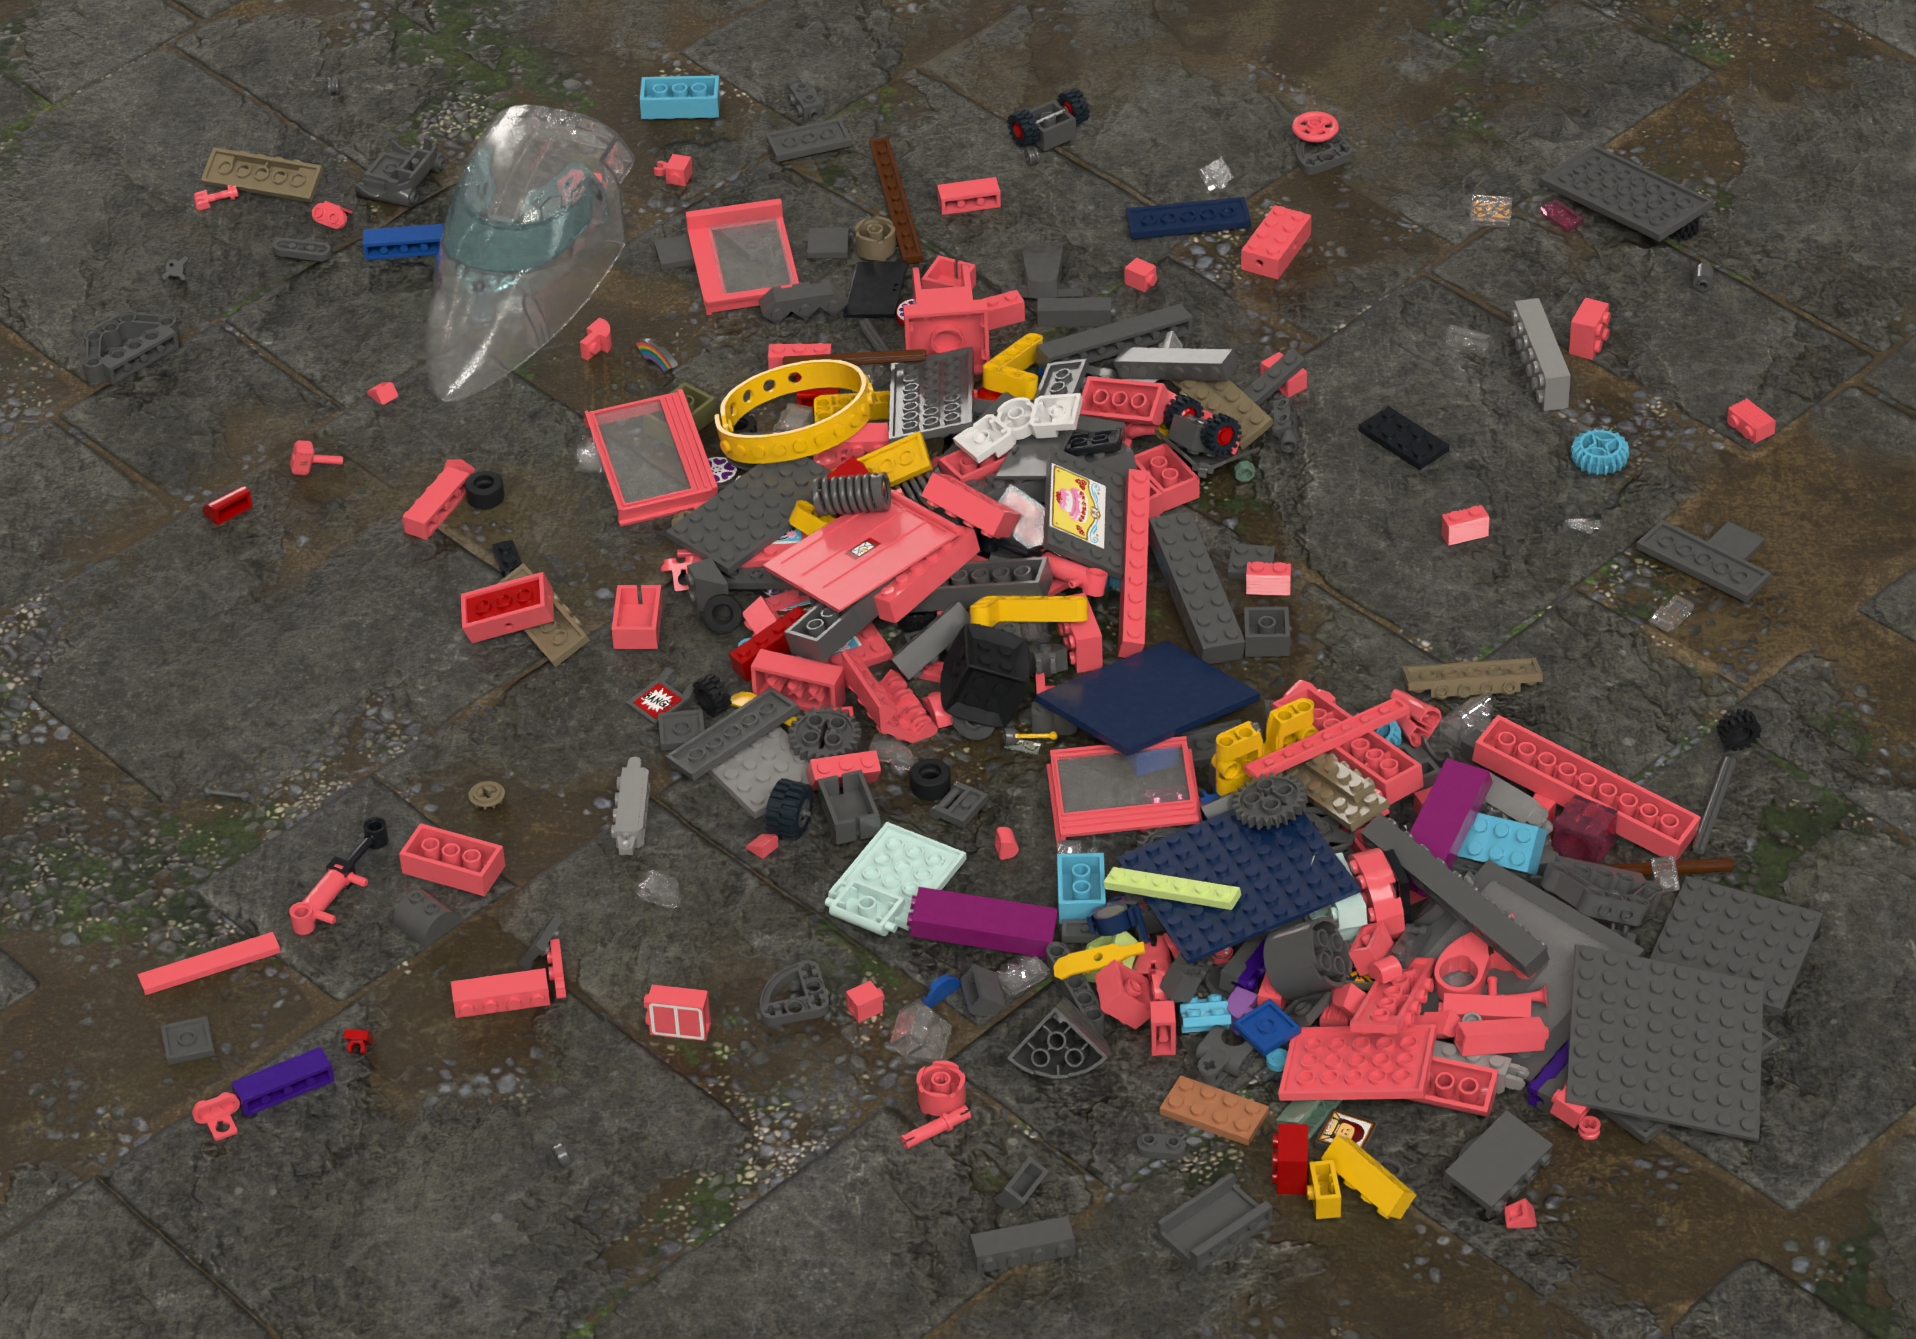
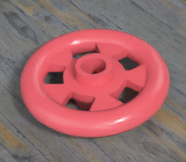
[1292,111,1339,143]

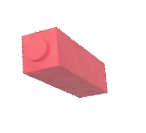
[1438,993,1532,1020]
[1454,1017,1549,1056]

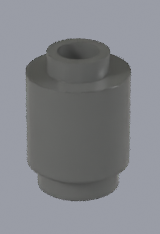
[1693,263,1714,292]

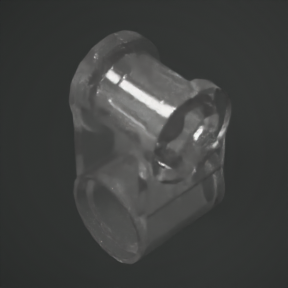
[635,871,682,908]

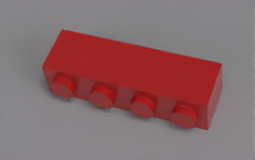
[729,606,807,682]

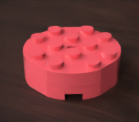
[1347,847,1405,941]

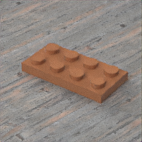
[1160,1075,1269,1146]

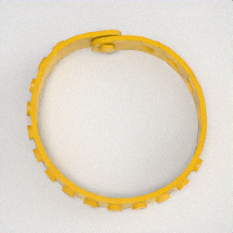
[714,359,875,464]

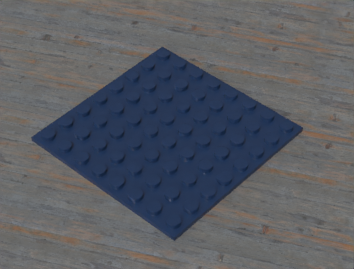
[1116,809,1362,964]

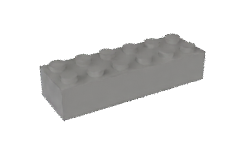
[1510,298,1571,411]

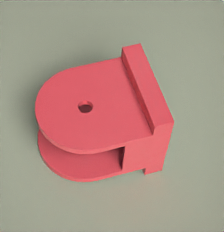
[903,264,990,376]

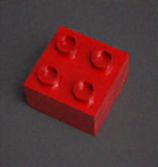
[1272,1124,1308,1195]

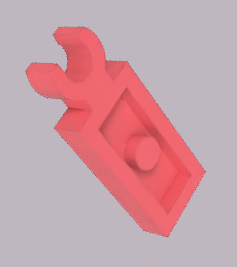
[547,939,566,999]

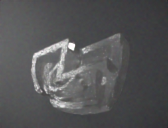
[869,733,914,770]

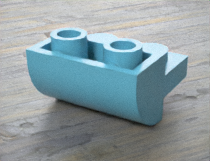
[1178,994,1231,1033]

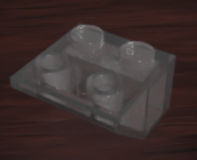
[1440,692,1492,749]
[889,999,953,1062]

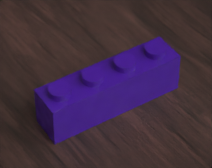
[231,1047,334,1117]

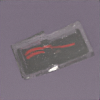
[1649,594,1694,632]

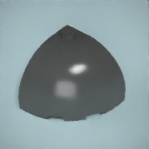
[1007,997,1111,1079]

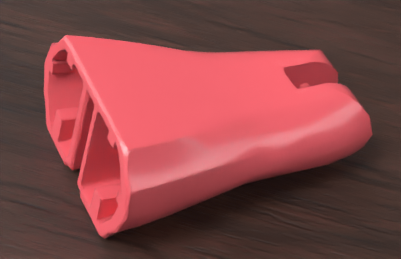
[1390,689,1442,747]
[1132,935,1172,985]

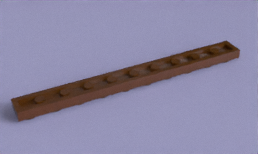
[869,137,923,264]

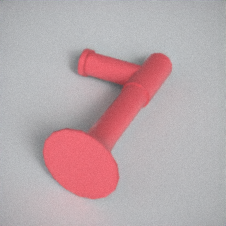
[1487,976,1549,1008]

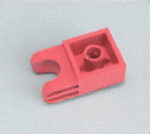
[813,423,890,470]

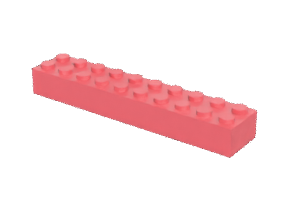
[1472,715,1701,861]

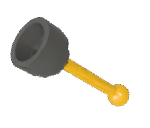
[1003,727,1058,745]

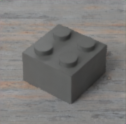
[1244,607,1290,657]

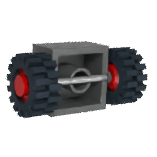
[1007,88,1090,151]
[1163,395,1242,457]

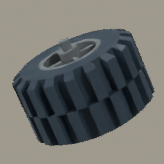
[765,778,813,840]

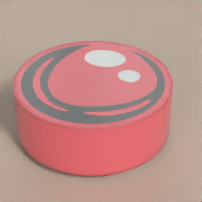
[1211,947,1233,965]

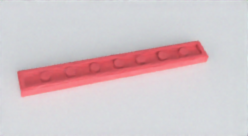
[1244,697,1410,779]

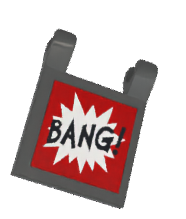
[626,667,697,726]

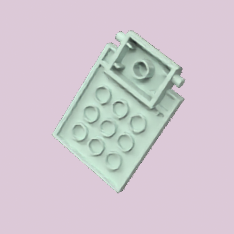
[825,822,966,936]

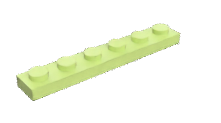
[1103,867,1242,910]

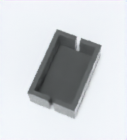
[817,770,881,845]

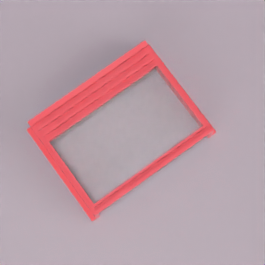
[686,198,799,315]
[584,389,718,527]
[1046,736,1203,851]

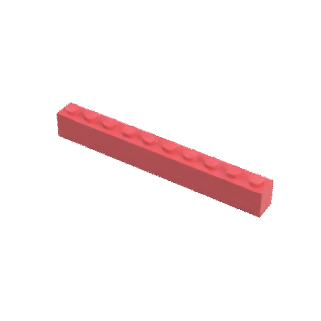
[1118,469,1150,658]

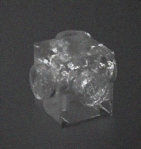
[1198,157,1234,191]

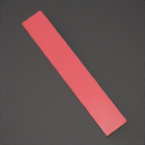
[137,932,281,995]

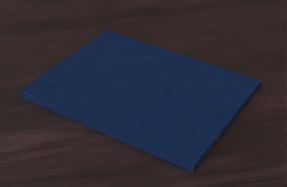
[1036,641,1260,756]

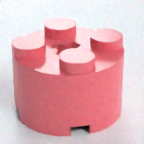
[917,1061,966,1116]

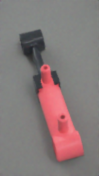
[977,529,1108,597]
[289,817,389,935]

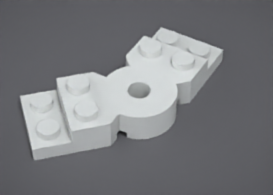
[953,393,1083,464]

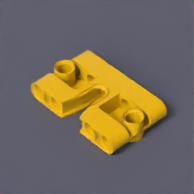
[1211,698,1318,796]

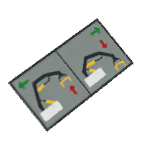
[1003,738,1043,755]

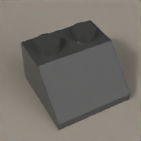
[685,557,731,617]

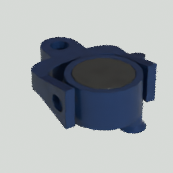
[1086,895,1152,944]

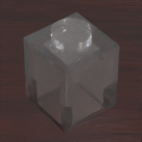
[1651,855,1680,893]

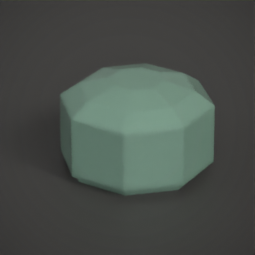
[1234,461,1255,482]

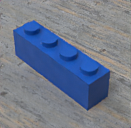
[363,224,445,260]

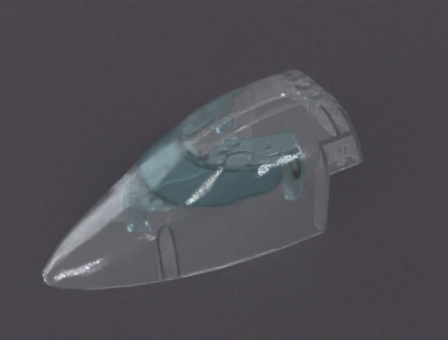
[425,105,635,402]

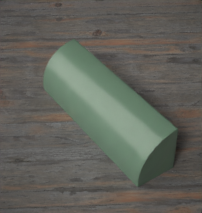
[1276,1100,1342,1140]

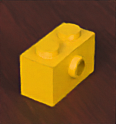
[1306,1160,1341,1219]

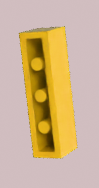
[1321,1135,1416,1219]

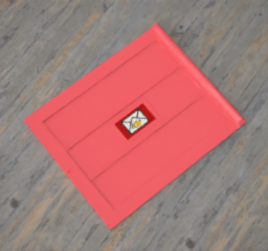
[763,485,963,613]

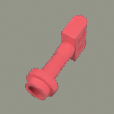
[194,185,239,210]

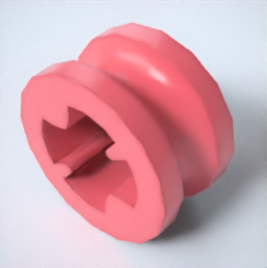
[1578,1116,1601,1140]

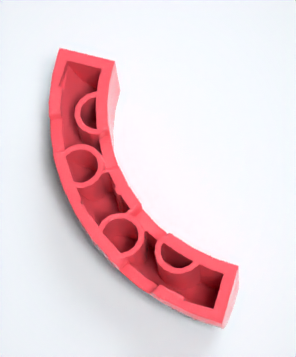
[1332,983,1462,1040]

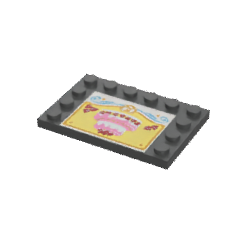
[1043,446,1125,579]

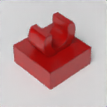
[344,1029,373,1055]

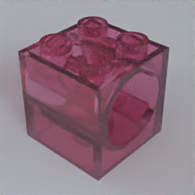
[1552,795,1618,864]

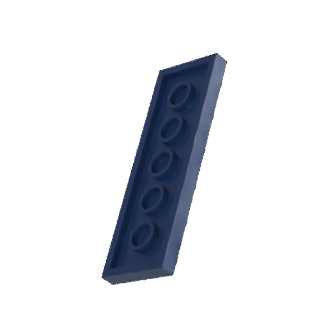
[1126,197,1251,239]

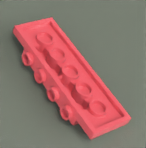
[1350,957,1436,1036]

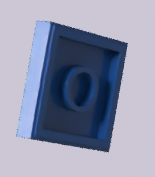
[1233,999,1301,1057]

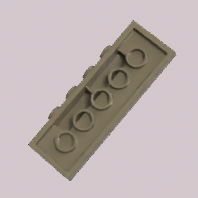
[201,147,324,203]
[1170,379,1274,450]
[495,563,590,667]
[1402,658,1543,700]
[1277,752,1390,832]

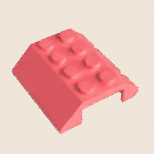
[842,650,938,743]

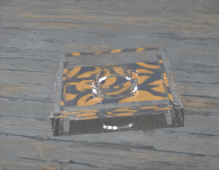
[1469,195,1512,227]

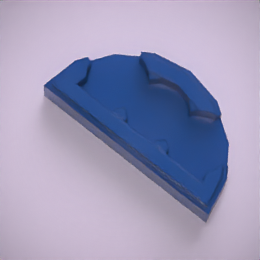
[922,974,962,1010]

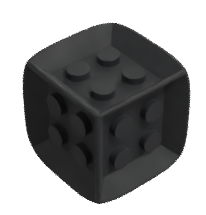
[940,623,1030,728]

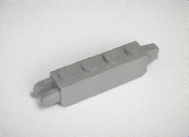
[611,757,651,855]
[1485,773,1554,834]
[1433,1040,1530,1094]

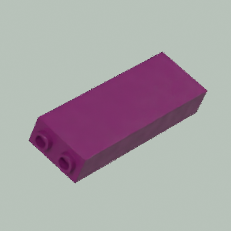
[1409,758,1493,897]
[907,887,1058,958]

